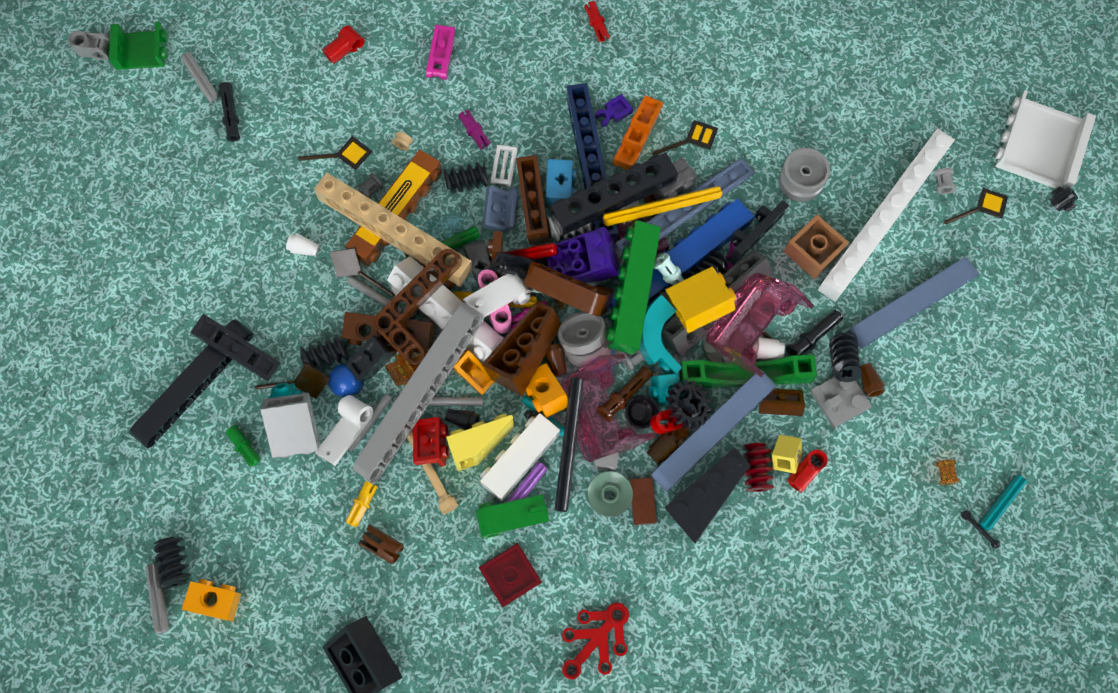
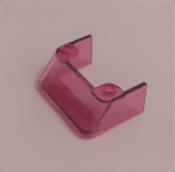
[706,273,814,377]
[560,354,655,462]

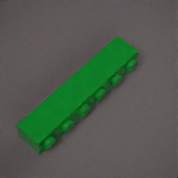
[606,220,661,355]

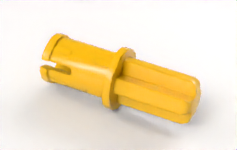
[346,481,378,527]

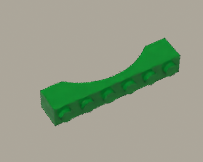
[679,355,817,389]

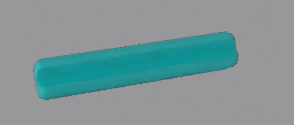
[979,474,1027,531]

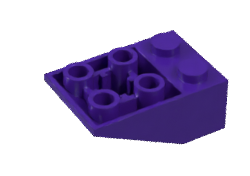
[547,227,620,283]

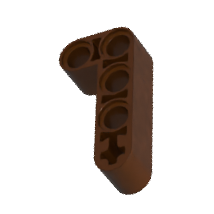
[524,262,614,316]

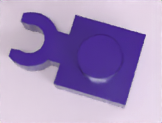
[595,94,633,127]

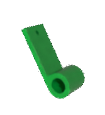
[475,494,550,539]

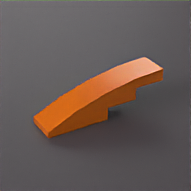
[612,95,664,170]

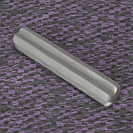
[181,52,219,102]
[145,563,169,634]

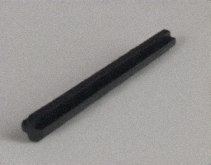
[554,377,583,512]

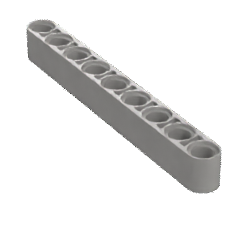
[353,303,484,483]

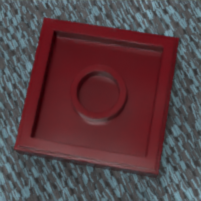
[478,543,542,608]

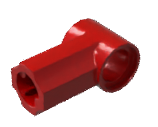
[322,25,365,64]
[786,449,828,493]

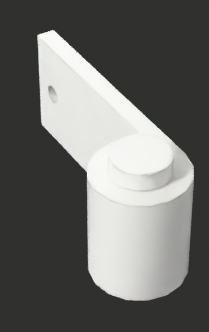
[463,273,532,317]
[315,395,373,466]

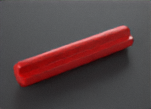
[503,243,557,259]

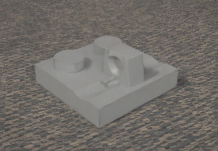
[810,377,872,429]

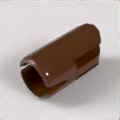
[358,524,404,564]

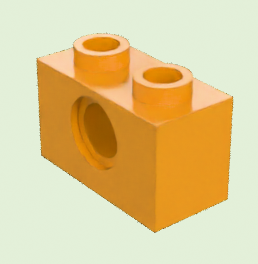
[525,363,568,418]
[181,579,241,622]

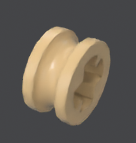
[392,132,413,151]

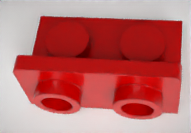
[413,417,449,467]

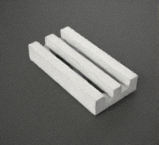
[490,145,518,187]

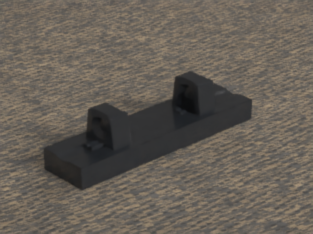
[728,200,789,265]
[190,314,280,381]

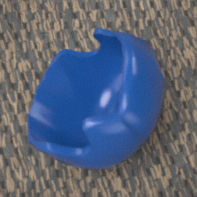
[328,364,364,397]

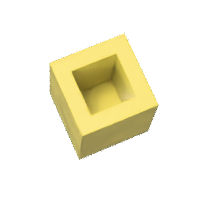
[772,435,802,474]

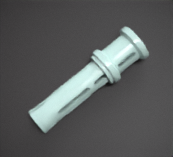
[654,253,684,286]

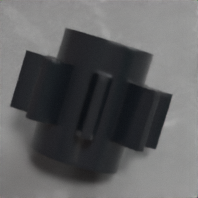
[1050,186,1078,212]

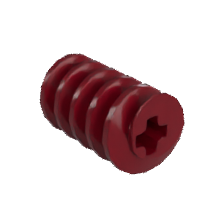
[743,443,774,492]

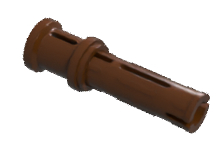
[596,366,653,422]

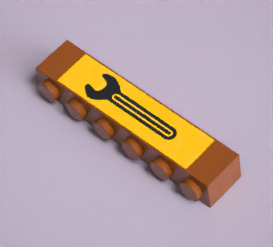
[345,149,442,267]

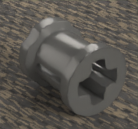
[356,173,384,199]

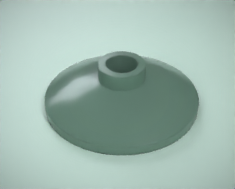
[587,471,633,517]

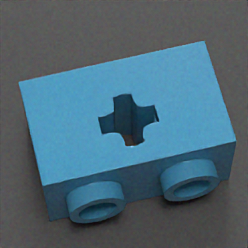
[545,159,577,206]

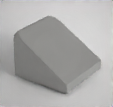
[593,452,619,472]

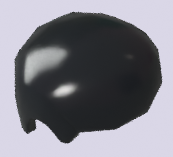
[625,395,659,429]

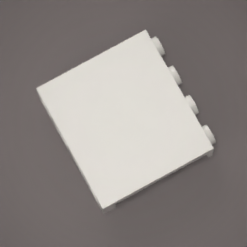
[995,90,1096,189]

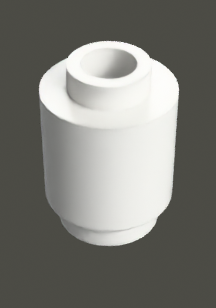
[751,337,785,361]

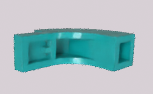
[639,294,682,374]

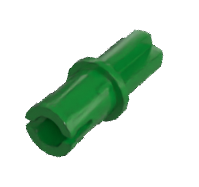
[441,226,480,250]
[225,425,261,467]

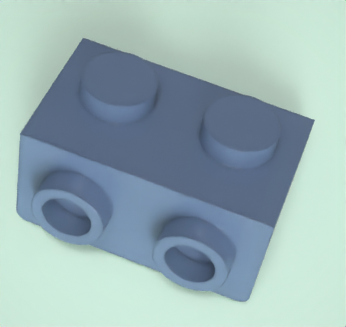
[482,186,519,233]

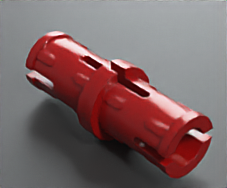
[584,1,610,42]

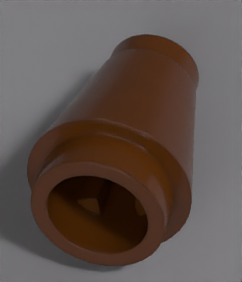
[545,343,567,377]
[860,363,885,397]

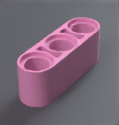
[478,269,512,334]

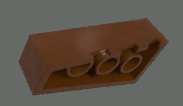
[481,301,562,396]

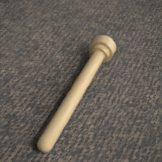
[407,429,459,515]

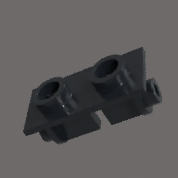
[489,252,534,278]

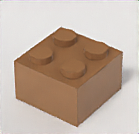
[784,215,849,280]

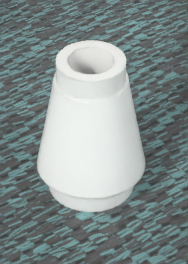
[286,233,320,257]

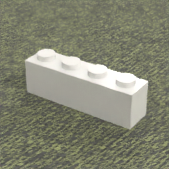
[480,413,560,502]

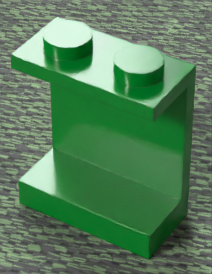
[109,21,168,70]

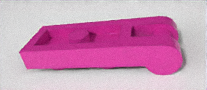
[426,25,456,80]

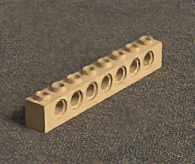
[314,173,472,287]

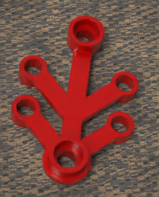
[562,603,629,680]

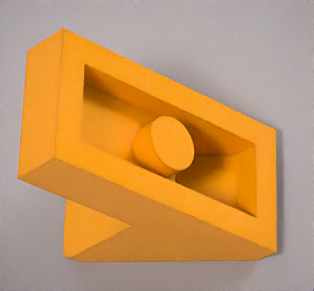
[453,350,494,395]

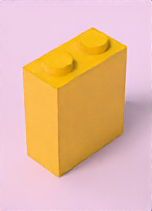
[665,266,736,333]

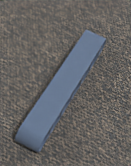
[848,257,979,349]
[651,370,777,492]

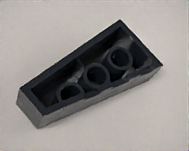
[665,447,751,544]

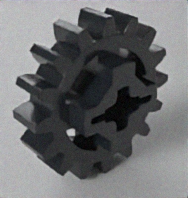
[665,379,712,429]

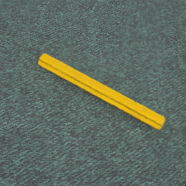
[603,186,722,226]

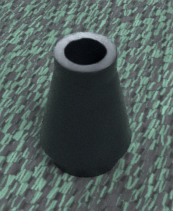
[445,408,480,430]

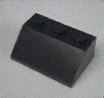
[322,616,403,693]

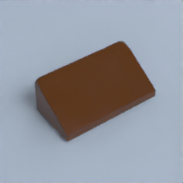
[759,389,805,416]

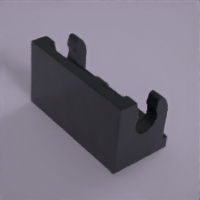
[346,335,397,381]

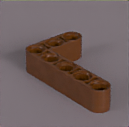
[374,249,462,365]

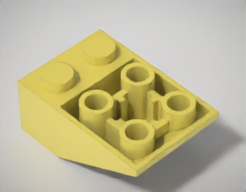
[446,414,514,471]

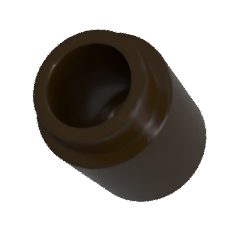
[646,432,679,465]

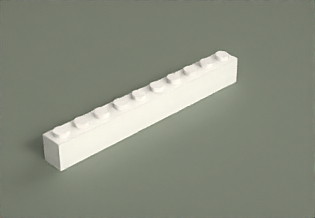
[818,128,955,302]

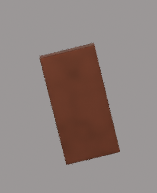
[629,478,657,525]

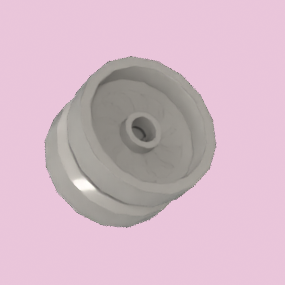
[778,148,830,202]
[558,311,612,368]

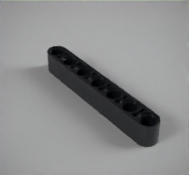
[129,319,254,448]

